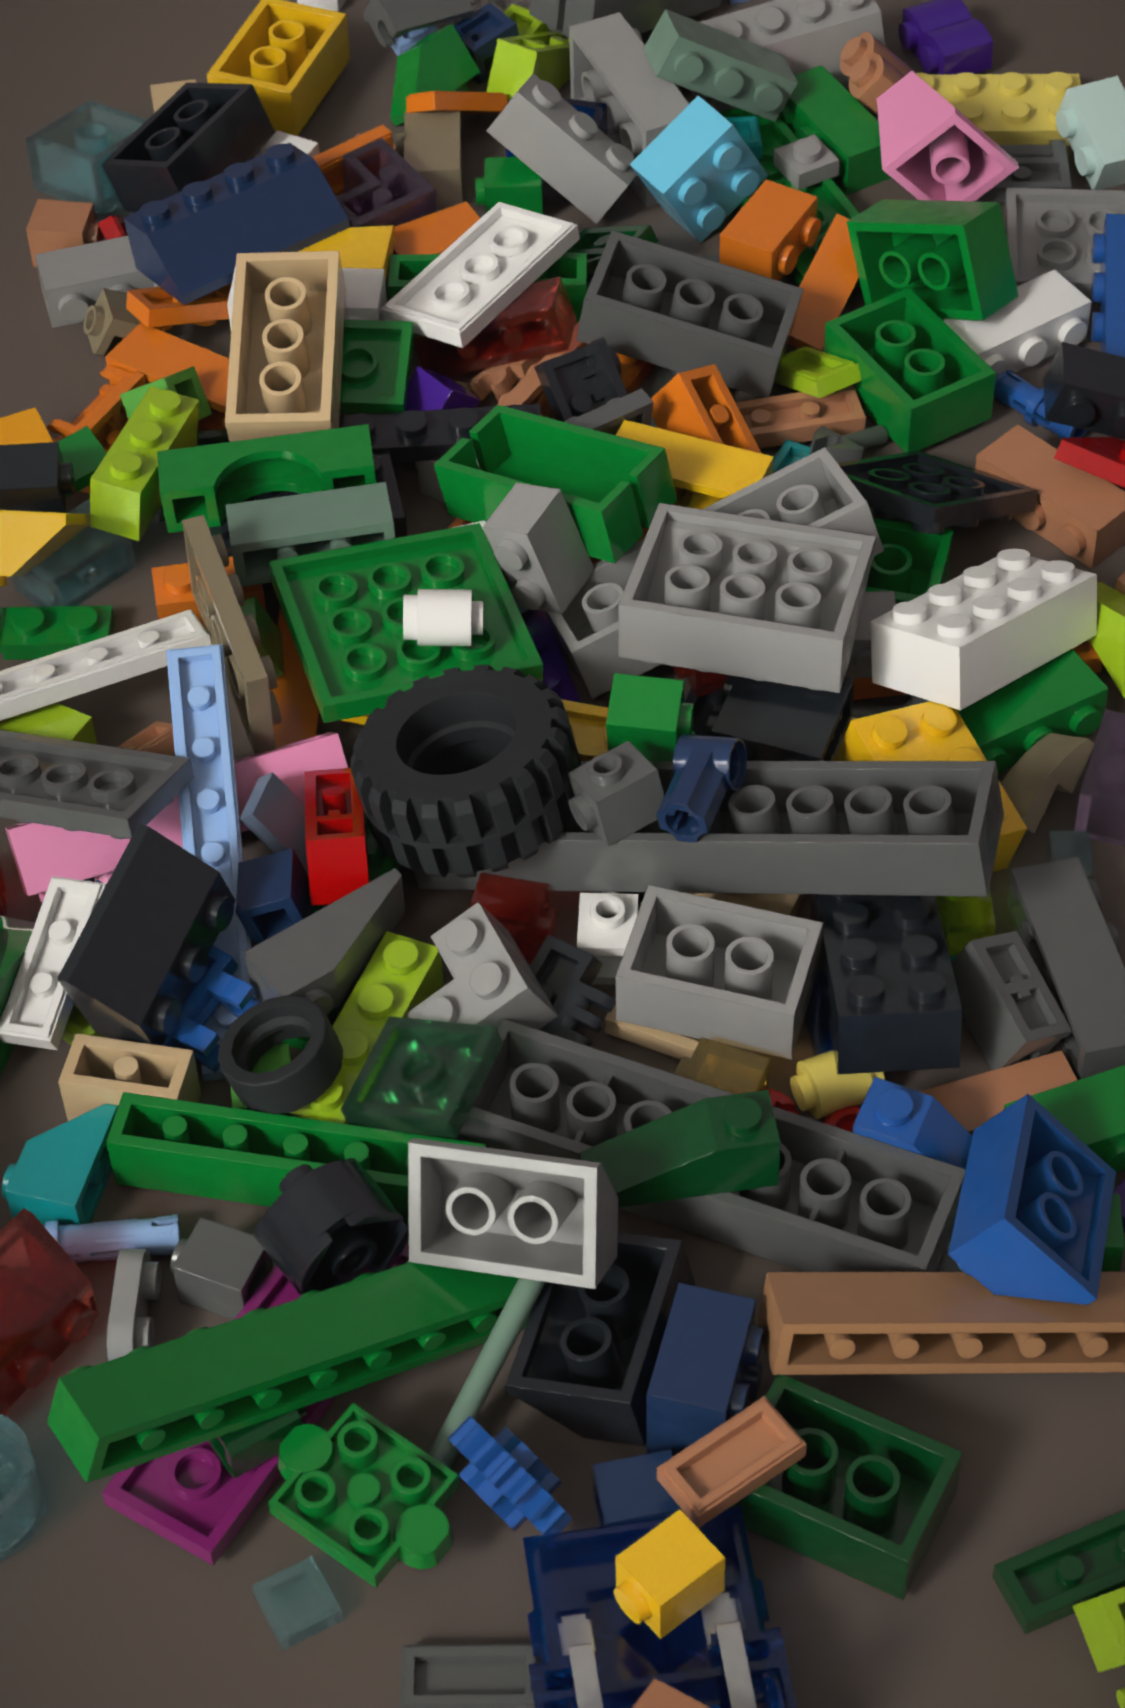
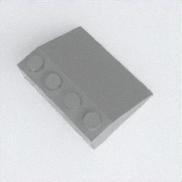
[618,503,876,693]

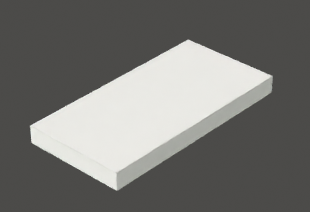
[381,202,580,348]

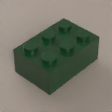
[720,1375,963,1601]

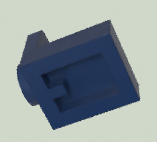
[453,2,519,84]

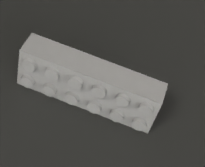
[545,447,884,699]

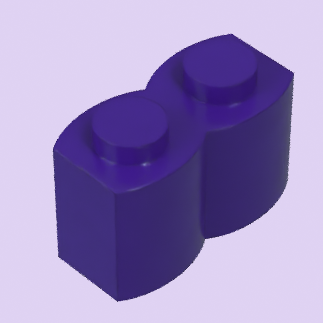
[898,0,993,75]

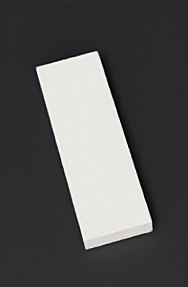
[0,876,106,1050]

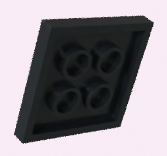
[838,450,1038,534]

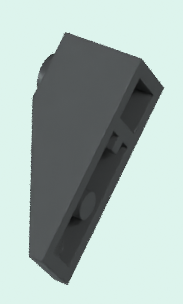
[244,868,406,1016]

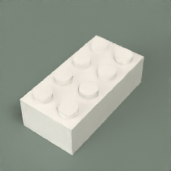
[870,549,1097,710]

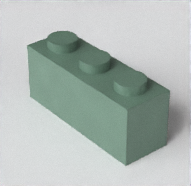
[643,9,798,122]
[225,482,395,587]

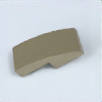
[1001,733,1095,834]

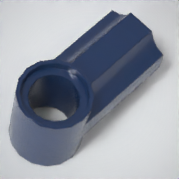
[656,734,747,842]

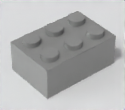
[616,885,823,1059]

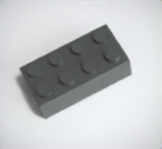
[576,230,804,398]

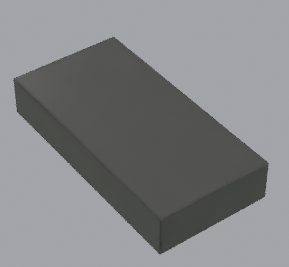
[400,1644,540,1708]

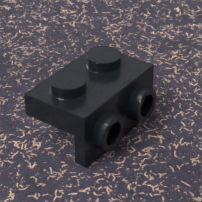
[534,337,628,422]

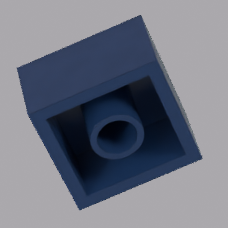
[647,1283,765,1456]

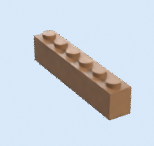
[757,1272,1125,1375]

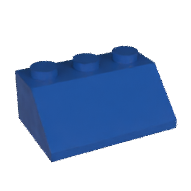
[948,1094,1116,1305]

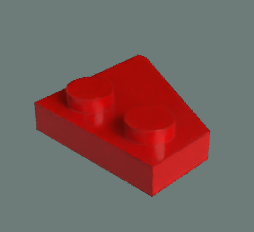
[1054,437,1125,488]

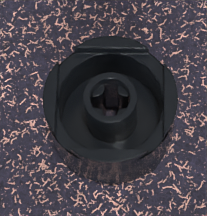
[254,1158,409,1296]

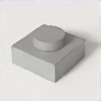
[774,135,839,190]

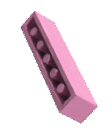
[5,732,348,902]

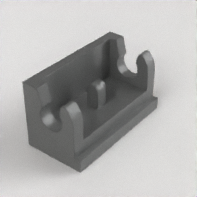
[363,0,474,47]
[951,931,1072,1070]

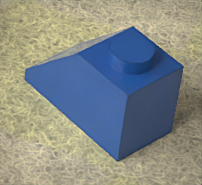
[853,1077,972,1169]

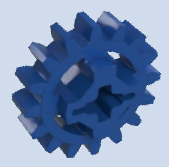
[448,1416,573,1542]

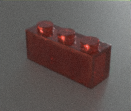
[413,277,576,377]

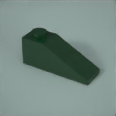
[580,1090,780,1208]

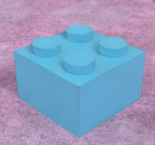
[629,96,768,243]

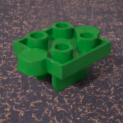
[268,1403,459,1588]

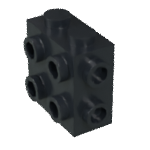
[705,675,854,761]

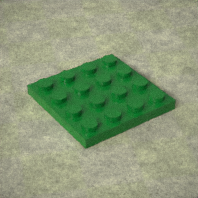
[269,523,543,723]

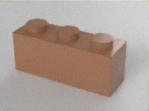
[975,424,1125,569]

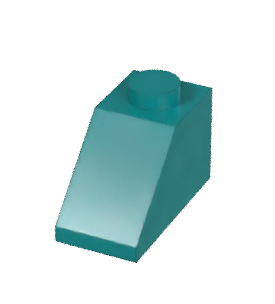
[2,1103,118,1229]

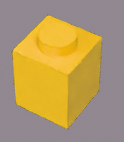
[614,1509,725,1639]

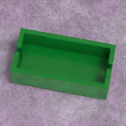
[434,404,677,564]

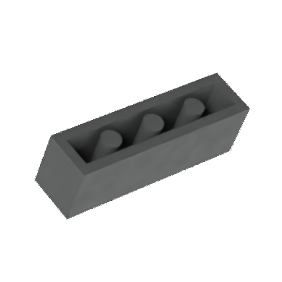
[1006,857,1125,1080]

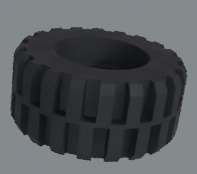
[350,665,582,878]

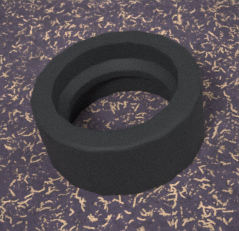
[218,995,343,1114]

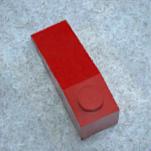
[304,768,369,906]

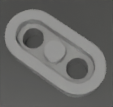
[107,1248,162,1361]

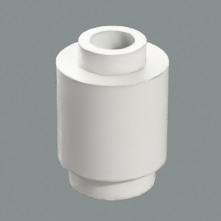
[403,589,483,646]

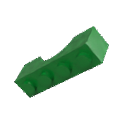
[157,424,377,533]

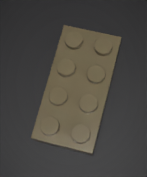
[182,515,281,754]

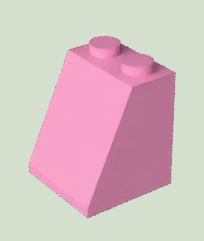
[877,71,1019,202]

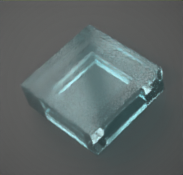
[251,1556,343,1651]

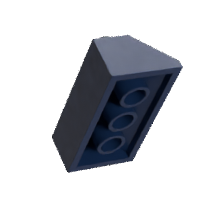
[123,142,350,305]

